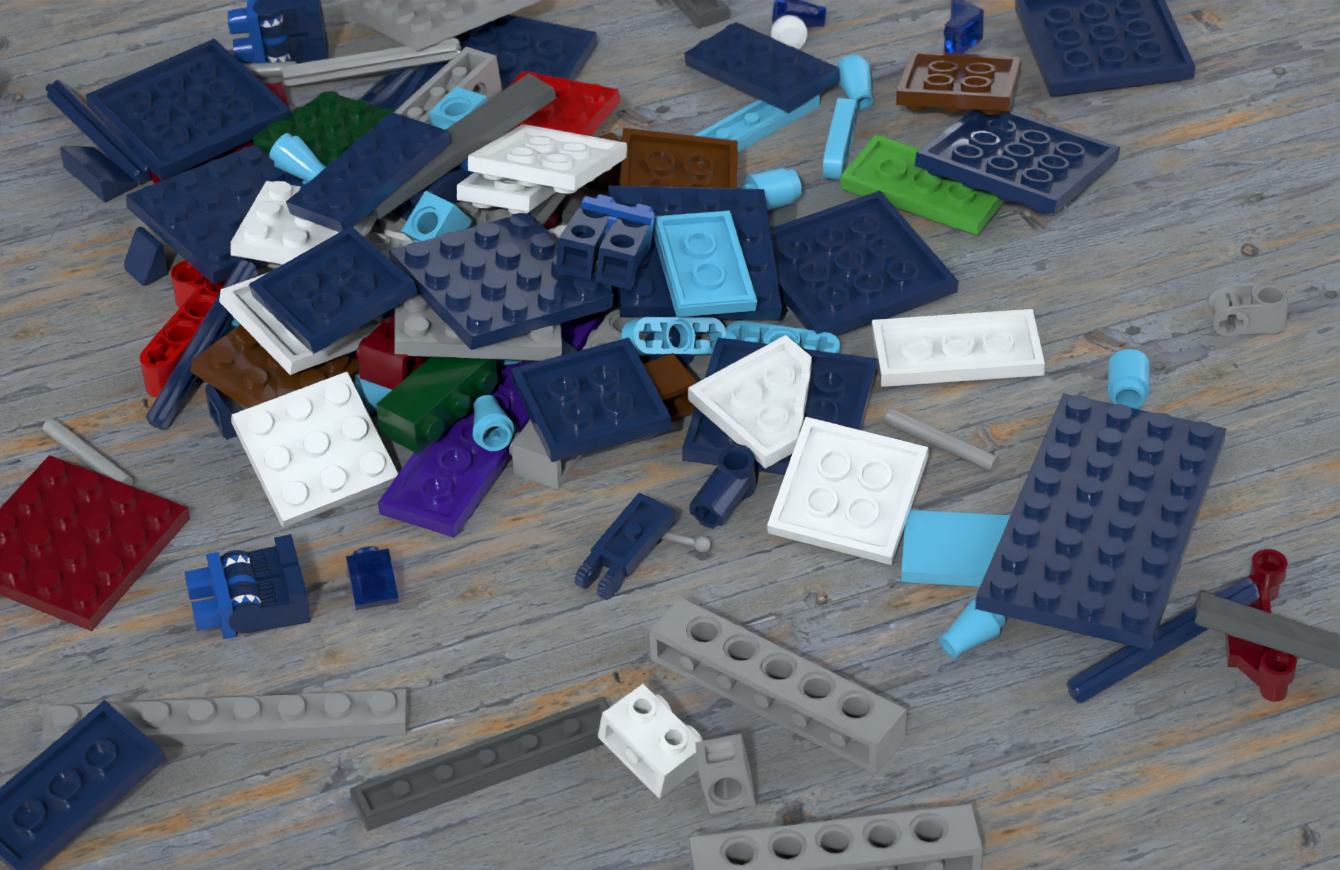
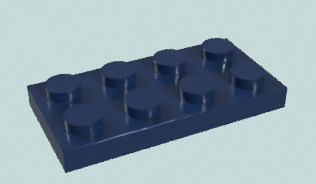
[684,22,840,113]
[286,112,451,232]
[0,700,166,870]

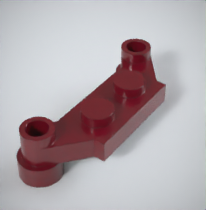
[1225,549,1297,702]

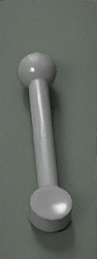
[660,532,711,553]

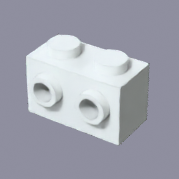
[598,684,702,799]

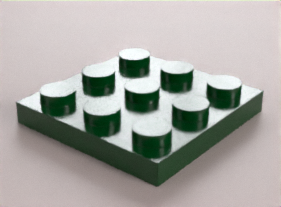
[253,91,396,167]

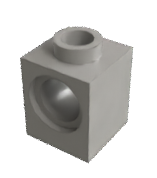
[695,733,755,814]

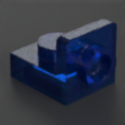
[943,0,984,54]
[346,546,399,610]

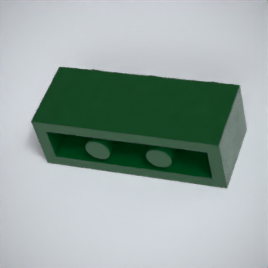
[376,357,498,454]

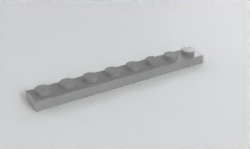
[41,689,408,751]

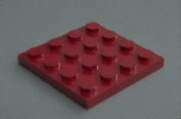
[0,455,190,631]

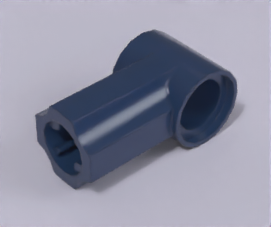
[689,444,756,529]

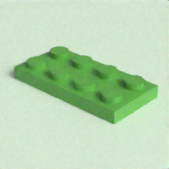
[840,134,1004,236]

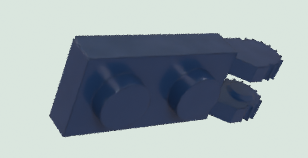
[574,493,677,600]

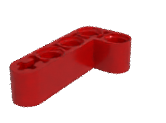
[139,260,227,398]

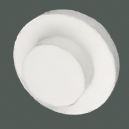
[771,16,807,49]

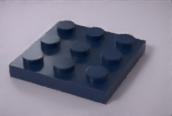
[249,226,418,354]
[511,337,671,462]

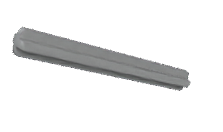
[282,38,461,87]

